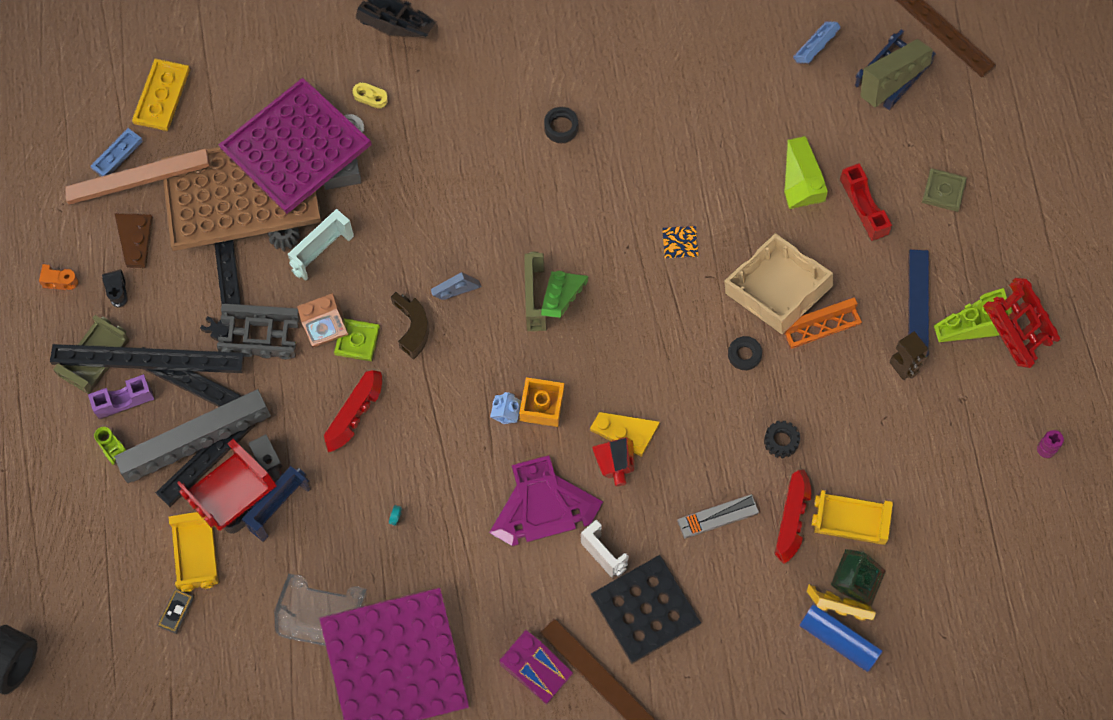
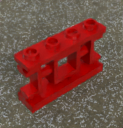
[983,278,1060,368]

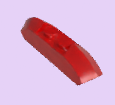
[324,370,382,452]
[775,469,811,564]

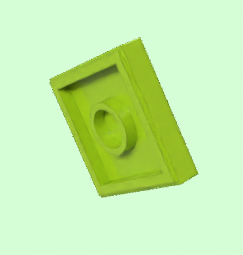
[334,318,380,362]

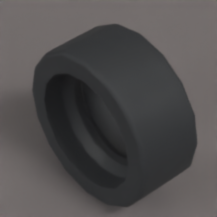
[544,107,578,143]

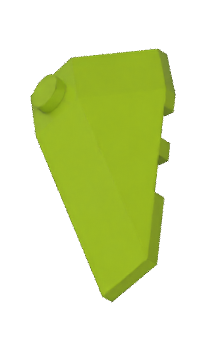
[784,136,828,209]
[934,288,1012,342]

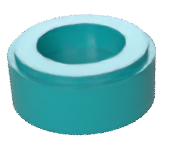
[389,505,402,526]

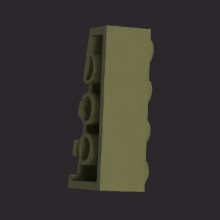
[860,39,933,108]

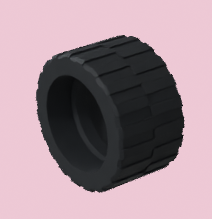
[0,624,38,695]

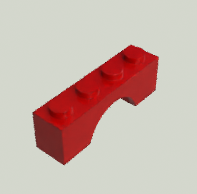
[840,163,892,241]

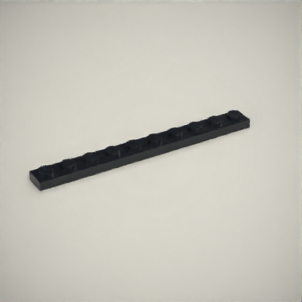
[50,344,245,373]

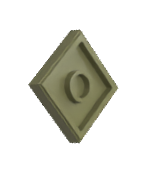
[922,168,967,212]

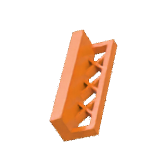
[784,297,862,349]

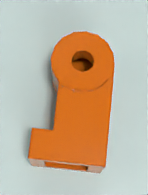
[39,264,78,290]

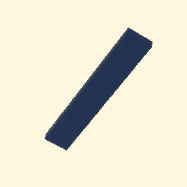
[908,249,929,357]

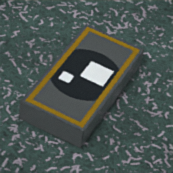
[157,589,194,634]

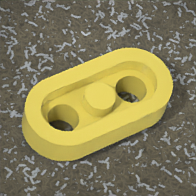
[353,83,388,108]

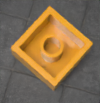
[519,377,564,427]

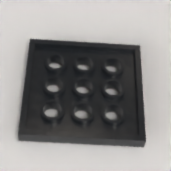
[591,555,701,665]

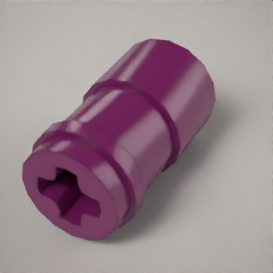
[1037,430,1064,458]

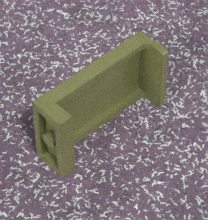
[524,251,546,331]
[53,315,129,394]

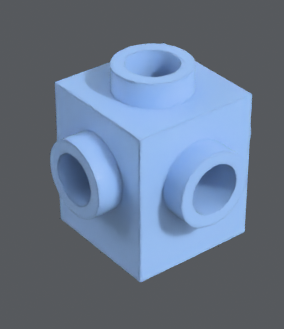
[490,392,522,424]

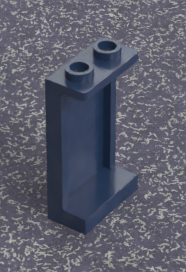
[242,466,310,542]

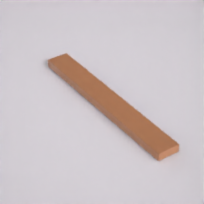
[65,148,210,205]

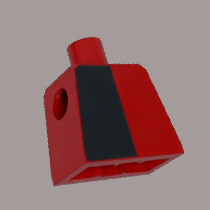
[592,437,634,487]

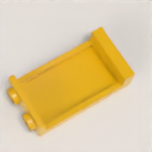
[811,490,893,545]
[169,512,219,592]

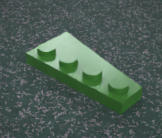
[541,271,588,318]

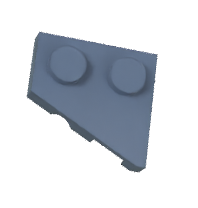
[431,272,481,300]

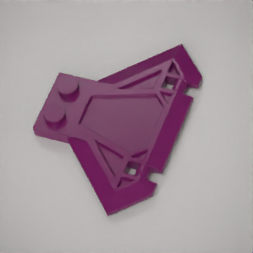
[489,455,603,546]

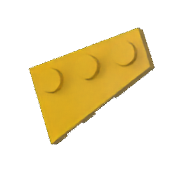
[590,412,660,457]
[806,584,876,621]

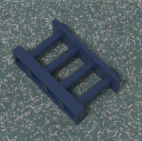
[855,29,936,110]

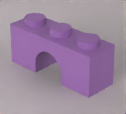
[88,374,154,419]

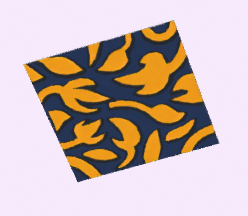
[662,226,698,258]

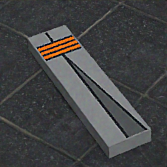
[677,494,759,539]

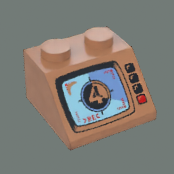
[297,293,349,348]

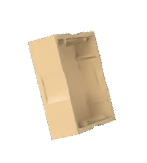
[724,233,833,334]

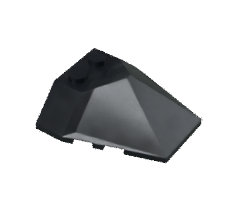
[356,0,436,37]

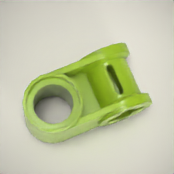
[94,427,126,465]

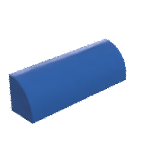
[799,604,882,672]

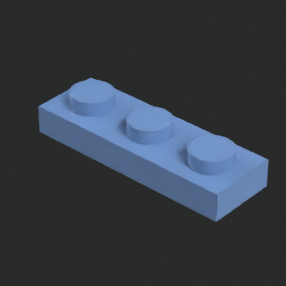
[793,22,841,63]
[90,128,143,177]

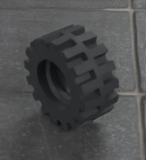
[764,420,800,458]

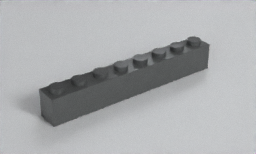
[114,389,271,483]

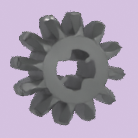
[268,227,300,251]

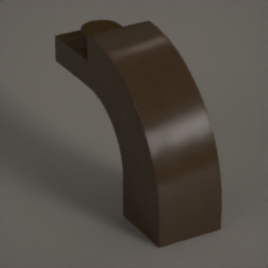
[391,292,429,360]

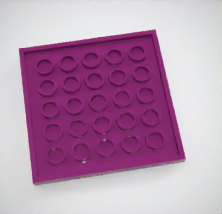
[219,78,372,214]
[319,587,469,720]

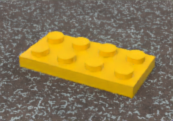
[132,59,190,131]

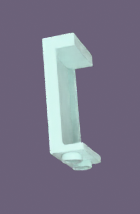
[288,209,354,281]

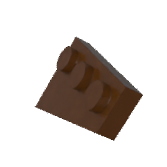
[114,213,153,268]

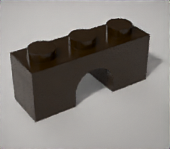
[889,331,929,380]

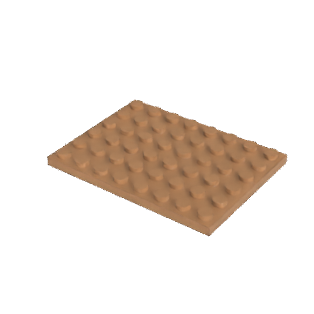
[161,147,321,251]

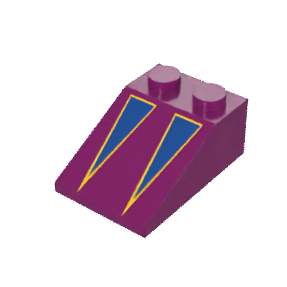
[499,630,573,705]

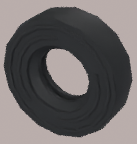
[728,336,762,370]

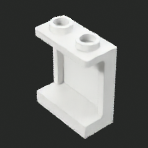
[581,520,628,578]

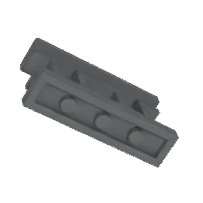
[217,304,300,360]

